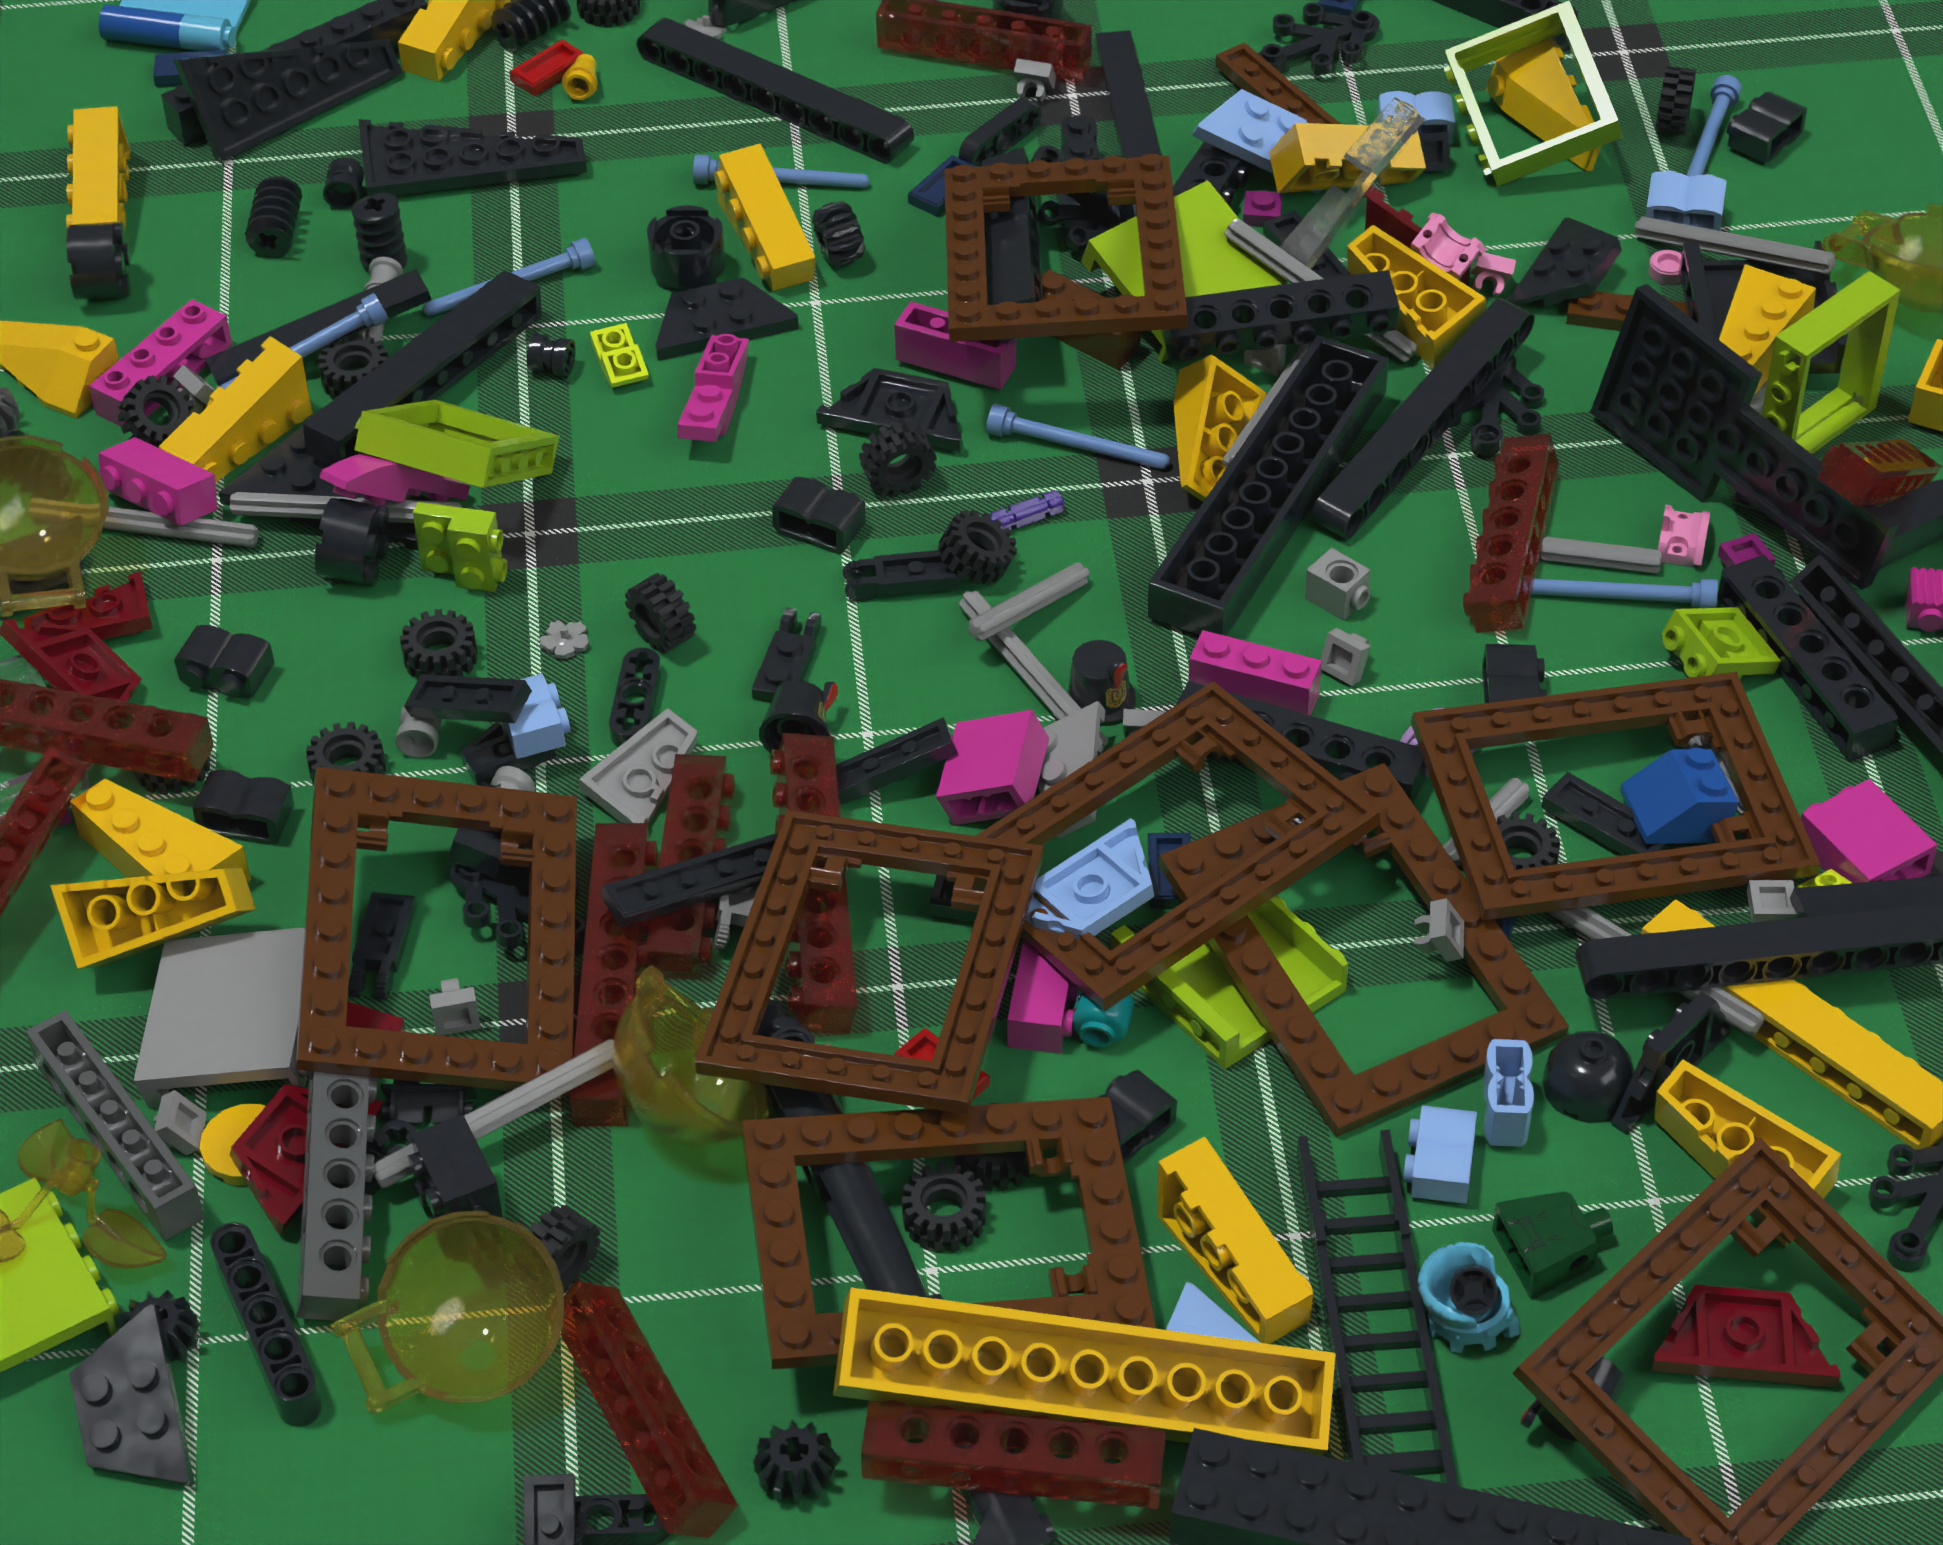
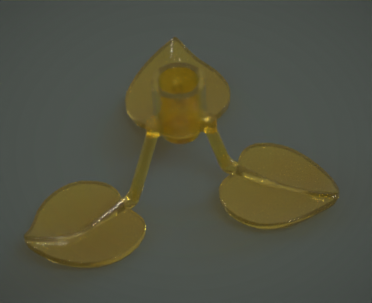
[0,1118,167,1269]

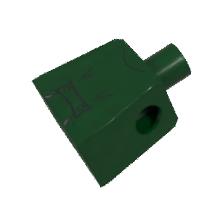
[1492,1191,1613,1299]

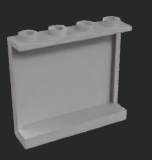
[133,927,310,1108]

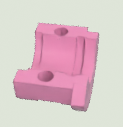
[1410,213,1487,280]
[1658,505,1710,568]

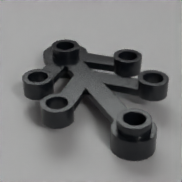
[1259,3,1380,75]
[1031,146,1135,251]
[1450,354,1544,458]
[450,863,589,956]
[1868,1137,1943,1272]

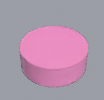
[1648,250,1682,285]

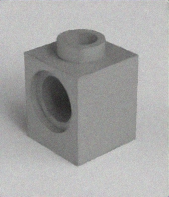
[1305,548,1371,621]

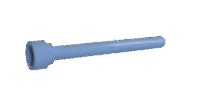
[1686,75,1742,177]
[693,154,870,189]
[422,238,596,317]
[220,293,390,389]
[986,404,1171,469]
[1519,578,1718,608]

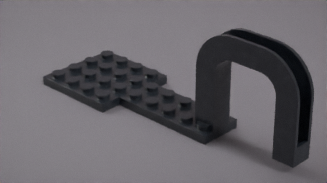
[1590,284,1943,590]

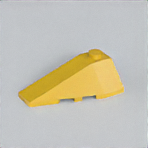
[1486,38,1601,171]
[0,320,119,419]

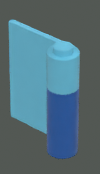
[99,0,251,52]

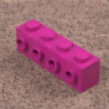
[89,299,232,432]

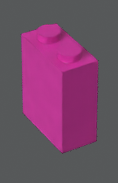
[936,710,1049,825]
[1801,779,1937,883]

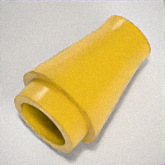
[562,54,597,100]

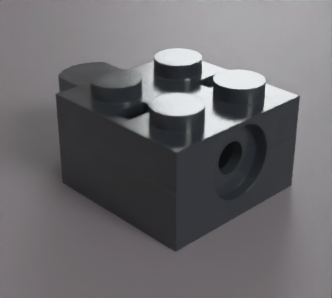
[408,1114,506,1266]

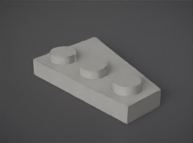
[1038,701,1105,839]
[579,708,698,837]

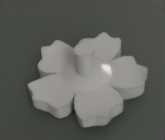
[684,15,727,39]
[540,620,590,659]

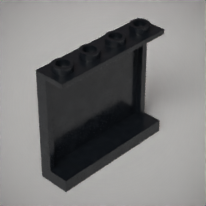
[1679,241,1848,374]

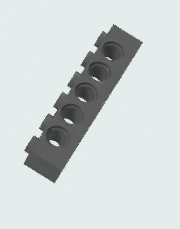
[25,1010,205,1241]
[297,1071,377,1322]

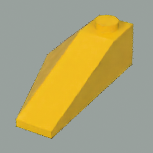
[1173,355,1267,502]

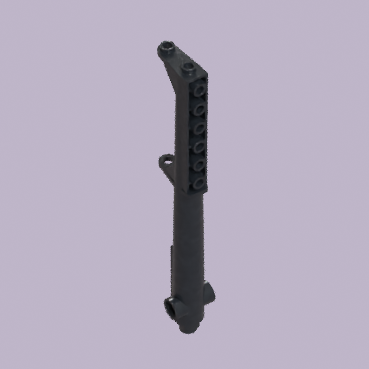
[757,999,1056,1545]

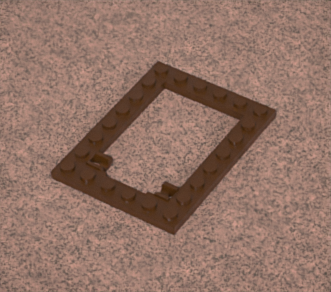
[944,154,1188,342]
[1411,672,1821,921]
[976,681,1381,1011]
[1158,763,1569,1137]
[295,767,577,1097]
[695,810,1044,1114]
[741,1097,1156,1370]
[1512,1138,1943,1545]

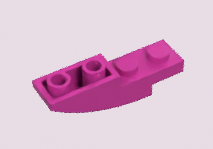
[677,334,749,442]
[319,453,471,505]

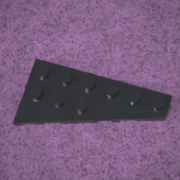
[173,39,403,161]
[358,119,587,197]
[218,427,432,551]

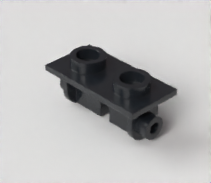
[380,1080,478,1125]

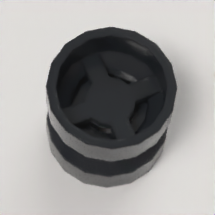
[323,158,364,210]
[526,333,576,377]
[1449,1264,1498,1315]

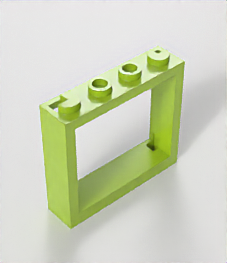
[1443,1,1623,187]
[1761,271,1900,454]
[355,399,559,488]

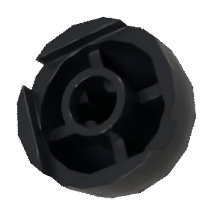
[1542,1030,1635,1123]

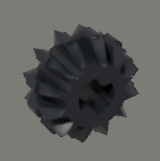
[812,201,865,267]
[117,1289,199,1364]
[753,1419,837,1507]

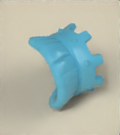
[1417,1242,1520,1354]

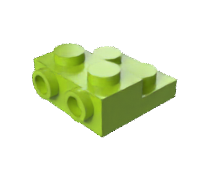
[413,502,508,592]
[1661,607,1781,679]

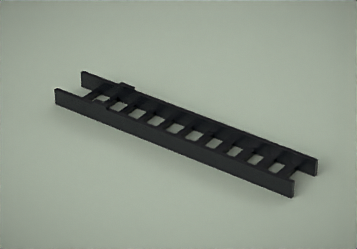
[1297,1130,1458,1486]

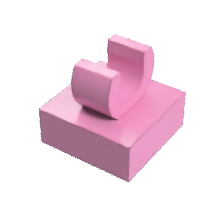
[1470,253,1516,297]

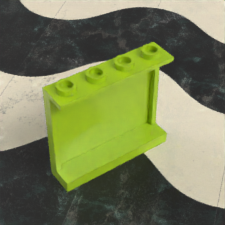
[1081,180,1288,363]
[1110,896,1348,1070]
[0,1177,120,1373]

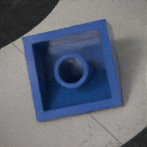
[1620,748,1739,844]

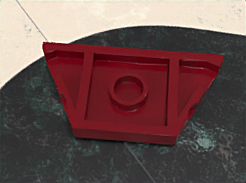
[0,619,142,734]
[230,1084,382,1234]
[1651,1284,1841,1388]

